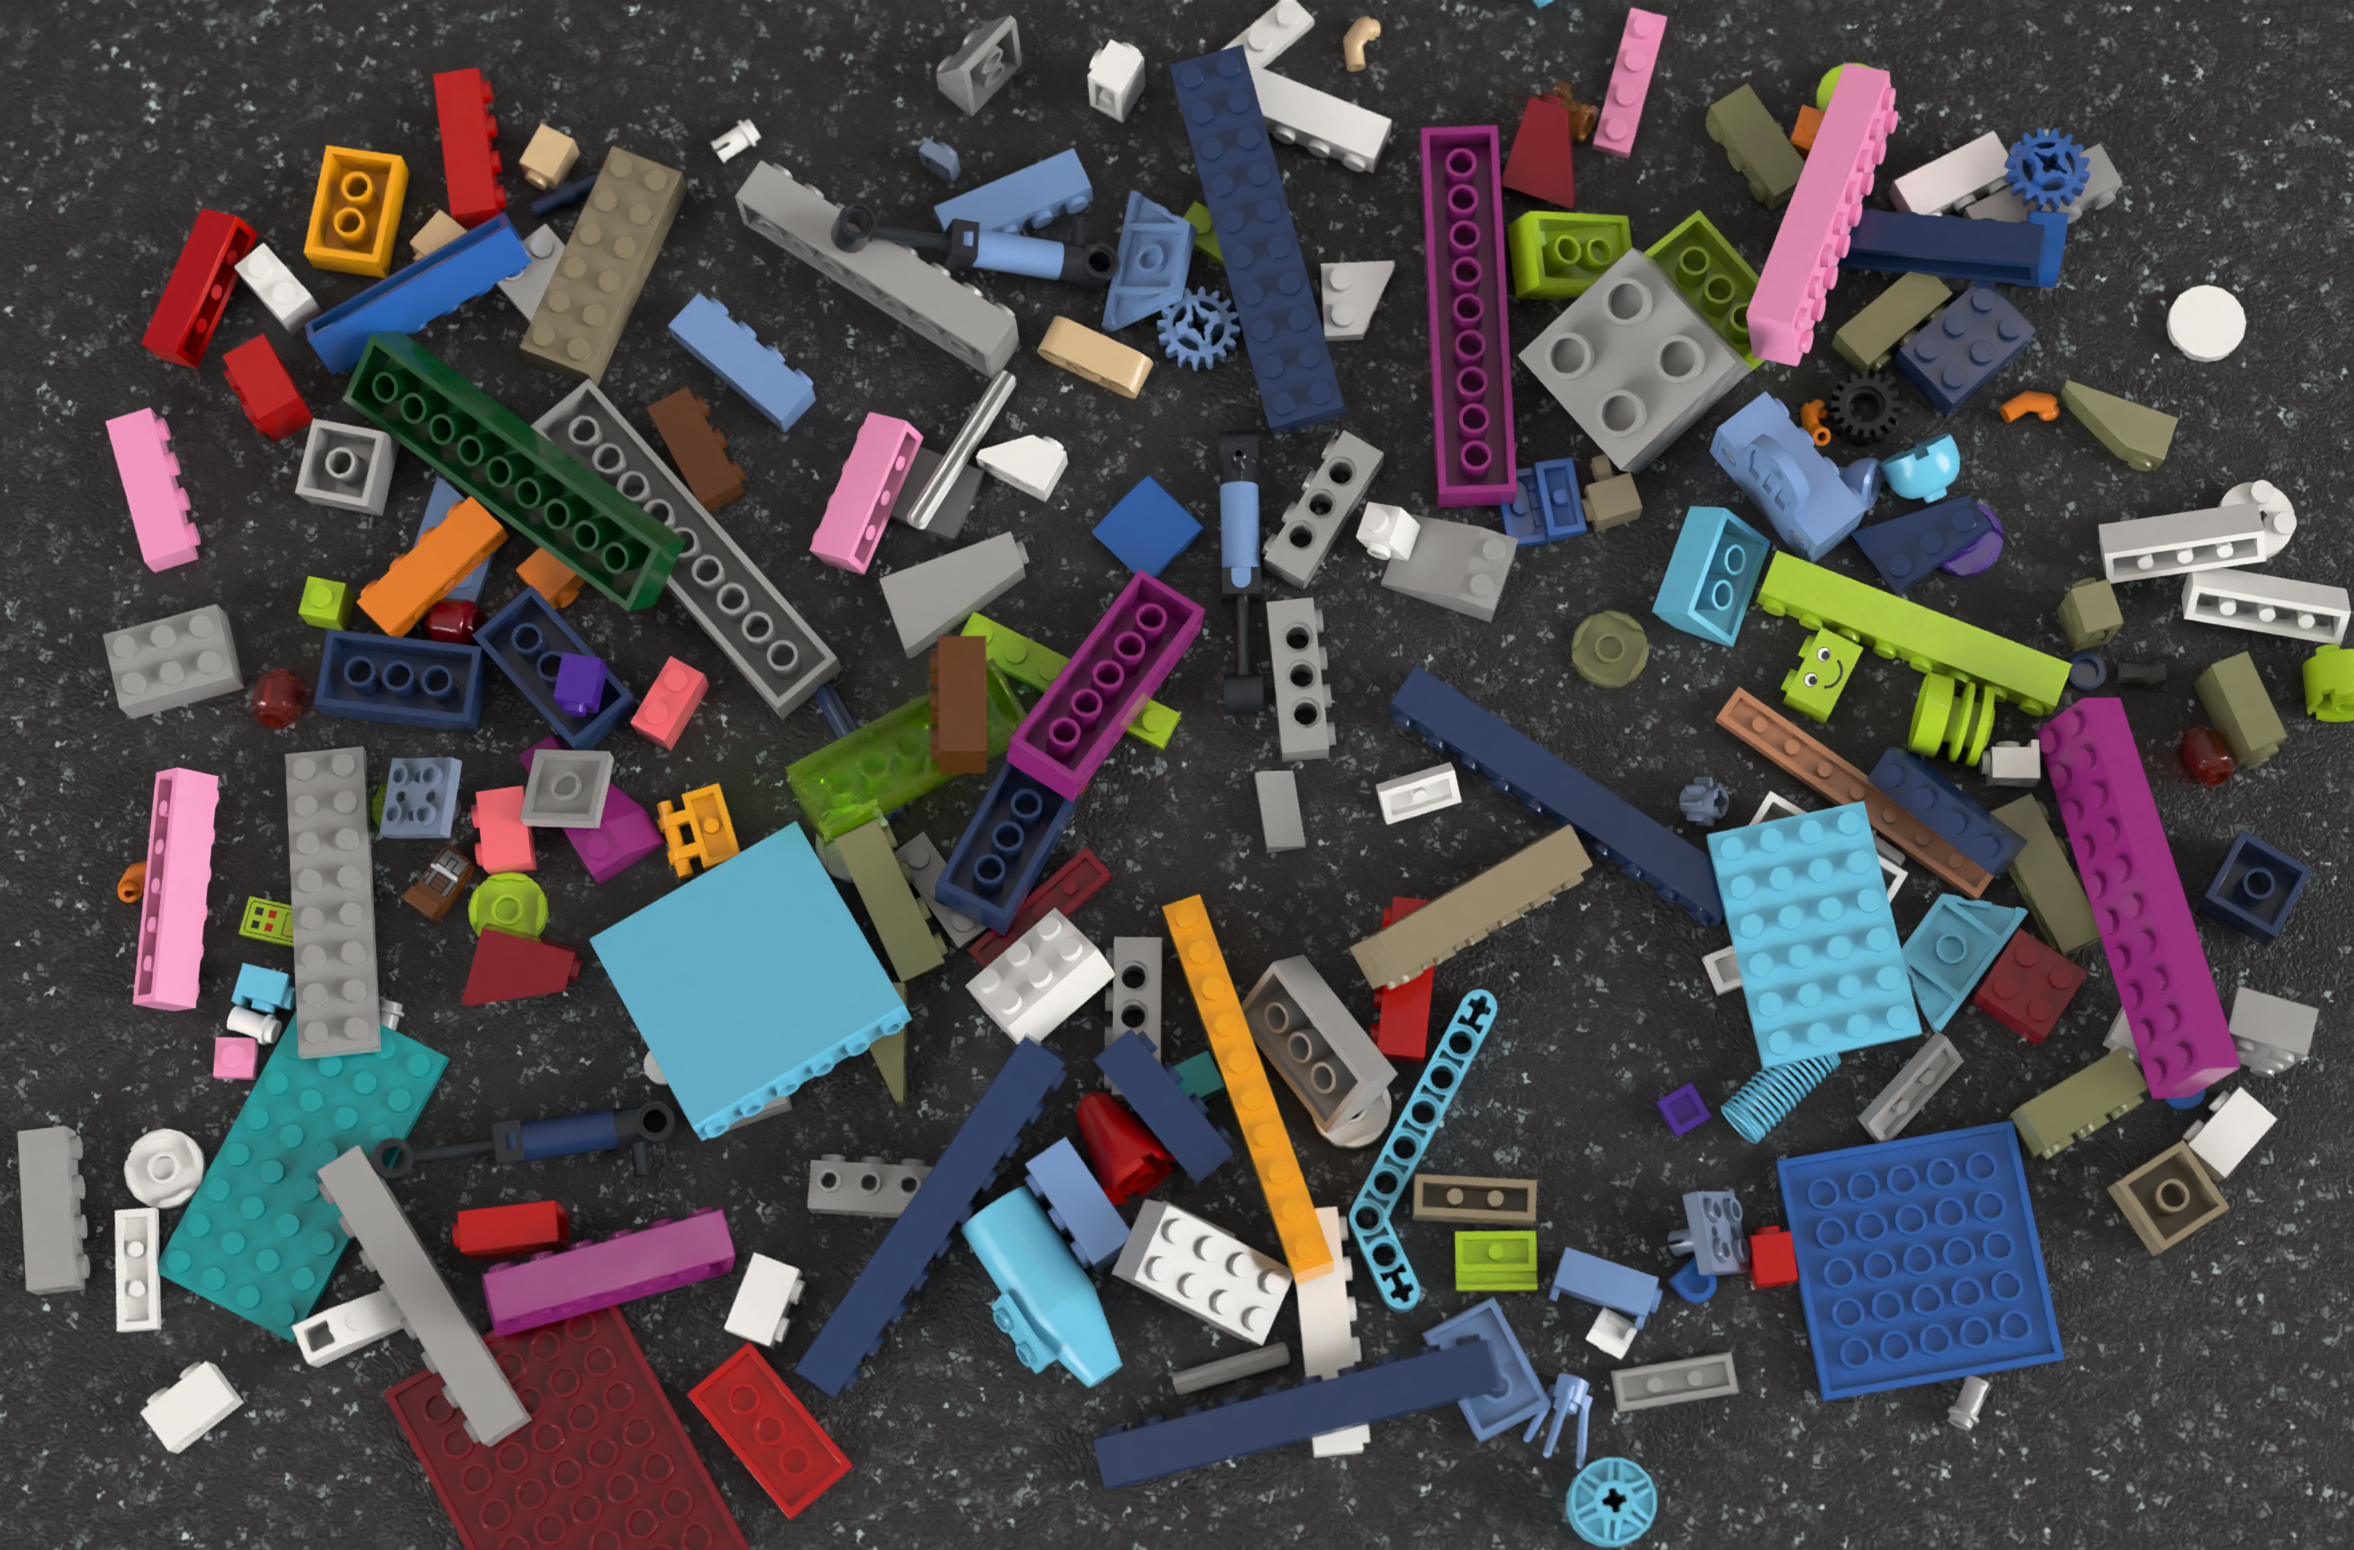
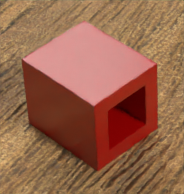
[1747,1226,1798,1289]

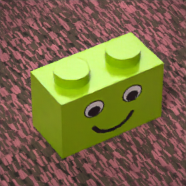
[1781,627,1863,724]

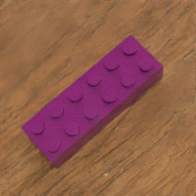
[1007,569,1205,802]
[483,1208,735,1338]

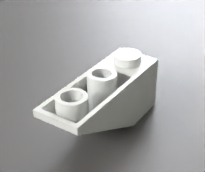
[292,1290,405,1368]

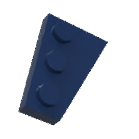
[1850,495,1992,596]

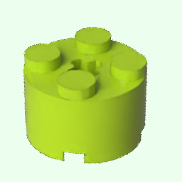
[2302,644,2354,722]

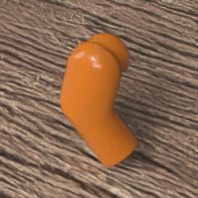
[1999,391,2060,423]
[1800,399,1831,446]
[117,861,147,903]

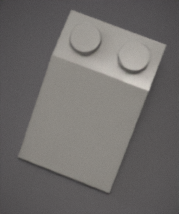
[936,15,1022,117]
[1381,514,1519,623]

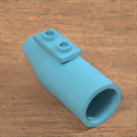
[960,1185,1122,1388]

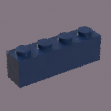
[1867,747,2028,875]
[1094,1029,1235,1184]

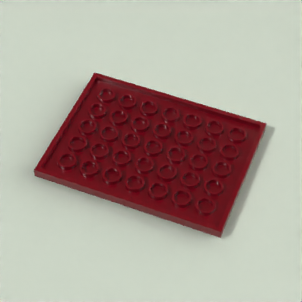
[384,1304,751,1550]

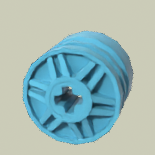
[1566,1457,1657,1547]

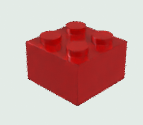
[222,334,314,443]

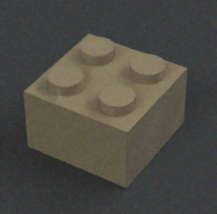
[2107,1140,2230,1257]

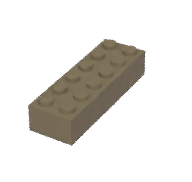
[519,146,688,387]
[1350,824,1593,990]

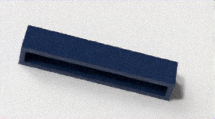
[1836,208,2046,285]

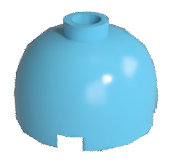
[1881,433,1960,503]

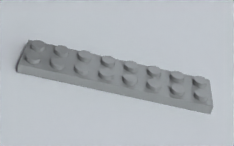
[285,746,381,1059]

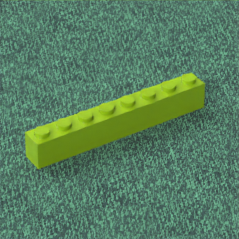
[1756,550,2072,716]

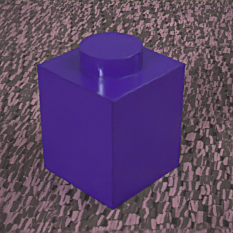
[553,652,607,717]

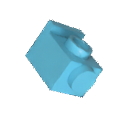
[231,963,296,1014]

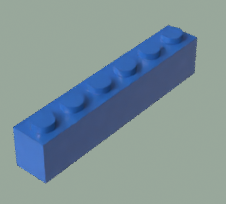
[305,212,532,376]

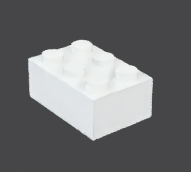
[965,908,1116,1045]

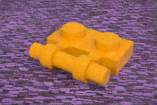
[656,783,741,879]

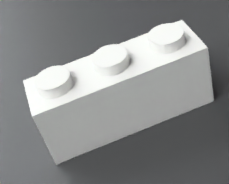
[1888,131,2011,216]

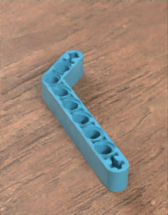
[1348,989,1497,1313]

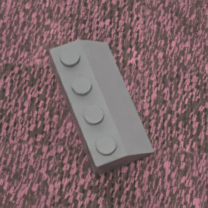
[1240,954,1398,1134]

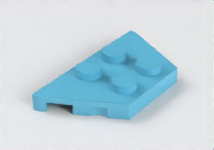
[1901,893,2028,1033]

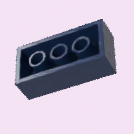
[472,585,639,751]
[314,629,490,733]
[935,759,1079,936]

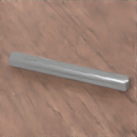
[907,370,1016,530]

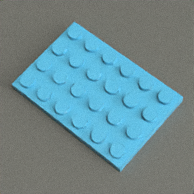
[1706,801,1922,1069]

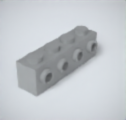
[807,1154,972,1222]

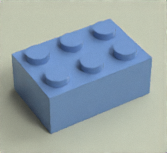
[1024,1137,1130,1274]

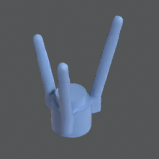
[1523,1373,1593,1470]

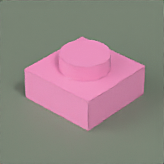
[213,1037,259,1080]

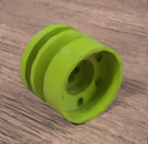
[1907,671,1995,767]

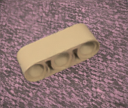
[1037,316,1153,398]

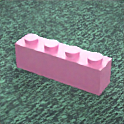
[105,408,201,573]
[809,412,923,575]

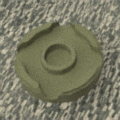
[1570,610,1649,689]

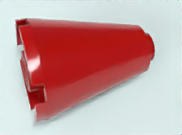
[1075,1091,1176,1205]

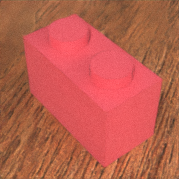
[630,656,710,752]
[471,786,537,876]

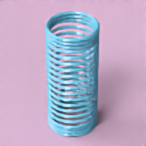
[1721,1053,1841,1144]

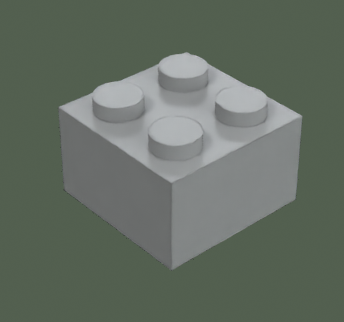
[295,418,400,516]

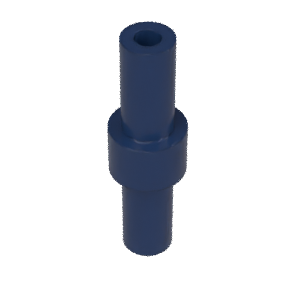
[530,171,600,217]

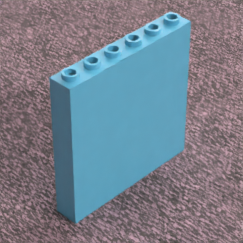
[589,821,912,1141]

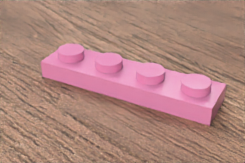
[1592,8,1667,159]

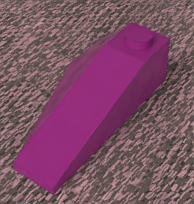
[518,735,666,885]

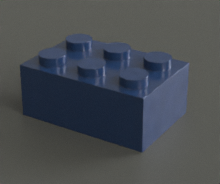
[1893,280,2037,418]

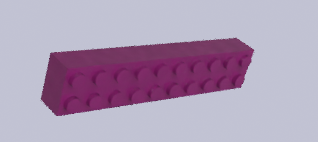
[1419,125,1517,507]
[2036,698,2241,1099]

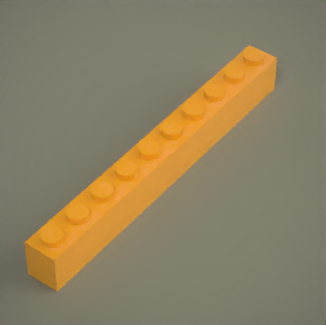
[1162,894,1334,1285]

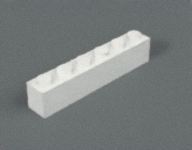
[1296,1207,1370,1458]

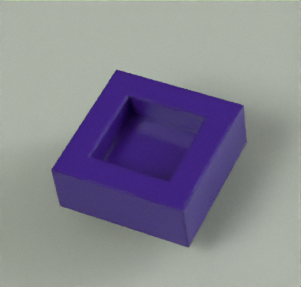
[1656,1083,1712,1138]

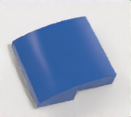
[1498,457,1587,548]
[1092,475,1205,579]

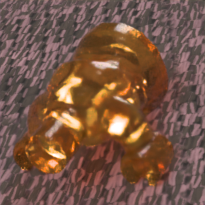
[1535,79,1597,140]

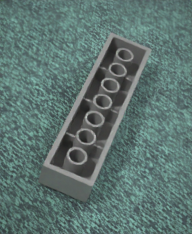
[735,160,1020,380]

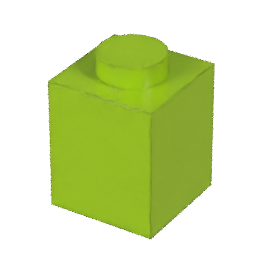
[298,576,355,631]

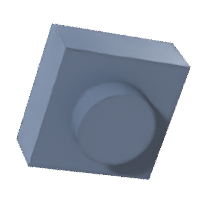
[918,139,961,183]

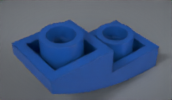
[2015,210,2069,287]

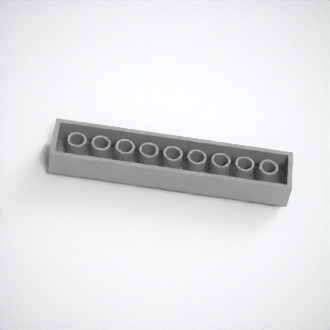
[530,378,842,720]

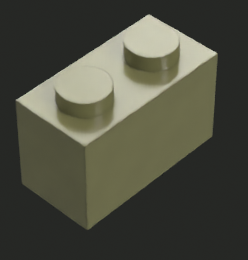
[2056,577,2124,653]

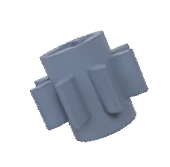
[1679,777,1729,826]

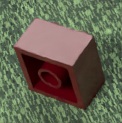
[1969,928,2088,1045]

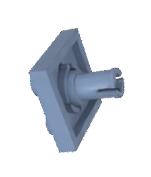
[379,757,462,838]
[1668,1192,1751,1275]

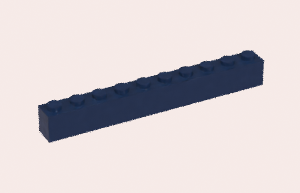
[1389,665,1725,927]
[794,1032,1068,1398]
[1093,1334,1504,1489]

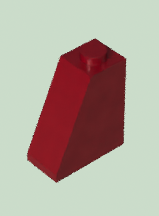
[1501,91,1577,209]
[462,922,583,1006]

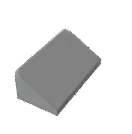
[1254,771,1306,853]

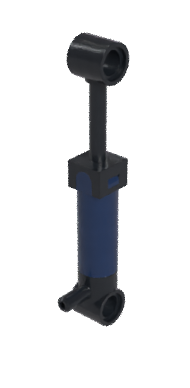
[373,1101,677,1181]

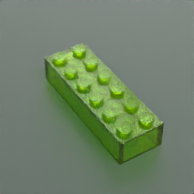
[785,658,1027,847]

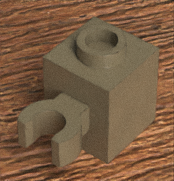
[1580,454,1643,532]

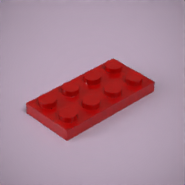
[687,1341,854,1520]

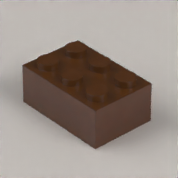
[930,636,987,774]

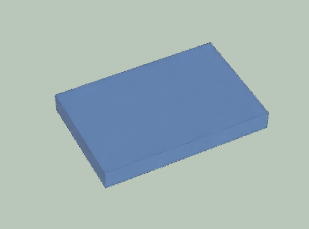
[1422,1297,1551,1443]

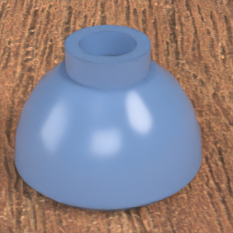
[1838,458,1883,512]

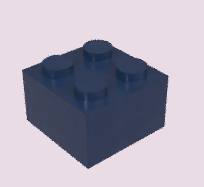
[2195,830,2313,946]

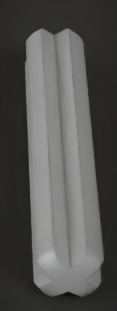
[1172,1342,1290,1395]

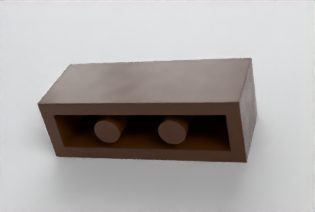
[646,386,746,513]

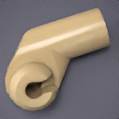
[1343,16,1381,71]

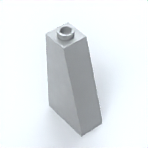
[879,531,1029,659]

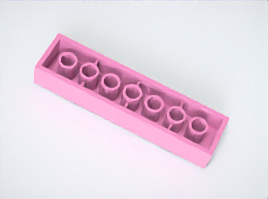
[1746,63,1898,367]

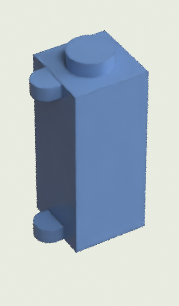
[1549,1247,1663,1330]

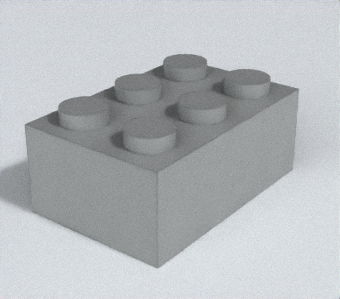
[103,604,245,719]
[2220,986,2319,1078]

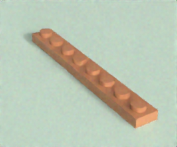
[1715,687,1994,901]

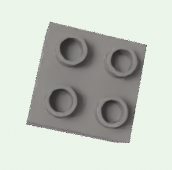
[1518,247,1753,474]

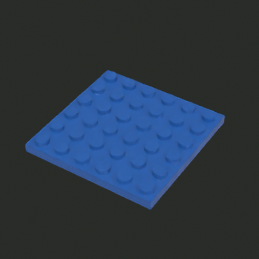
[1774,1121,2064,1401]

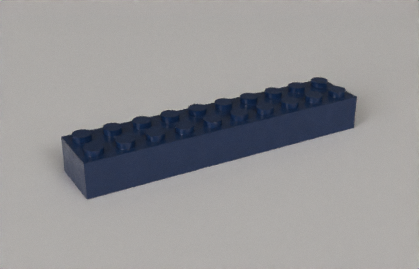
[1169,44,1347,437]

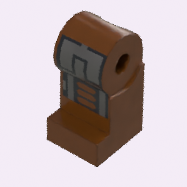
[402,845,477,925]

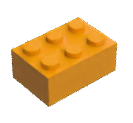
[304,145,410,278]

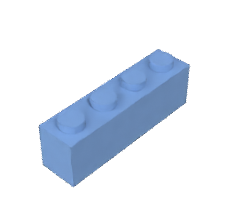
[934,148,1093,235]
[668,293,816,433]

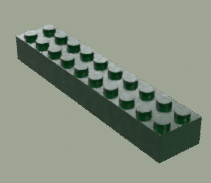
[342,330,686,612]

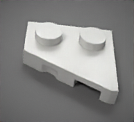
[1321,261,1395,341]

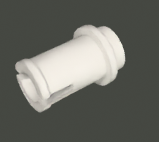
[710,119,761,163]
[227,1006,282,1045]

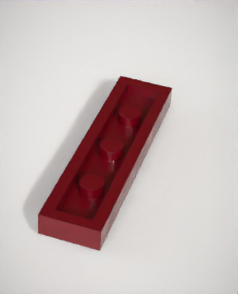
[968,847,1113,970]

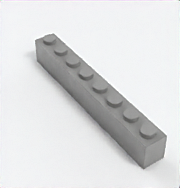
[317,1145,532,1447]

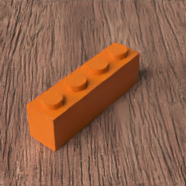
[356,496,509,637]

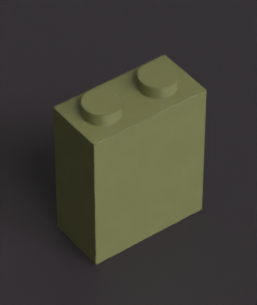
[2194,651,2287,770]

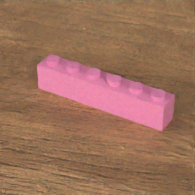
[133,767,219,1011]

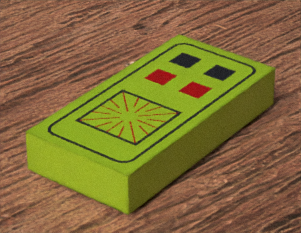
[239,896,294,948]

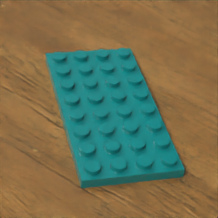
[158,1010,450,1344]

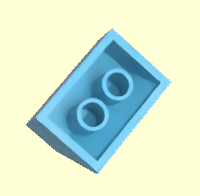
[1652,506,1771,647]

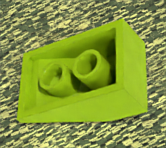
[1507,211,1632,300]

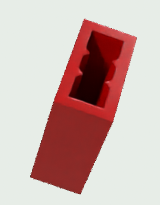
[452,1201,570,1261]

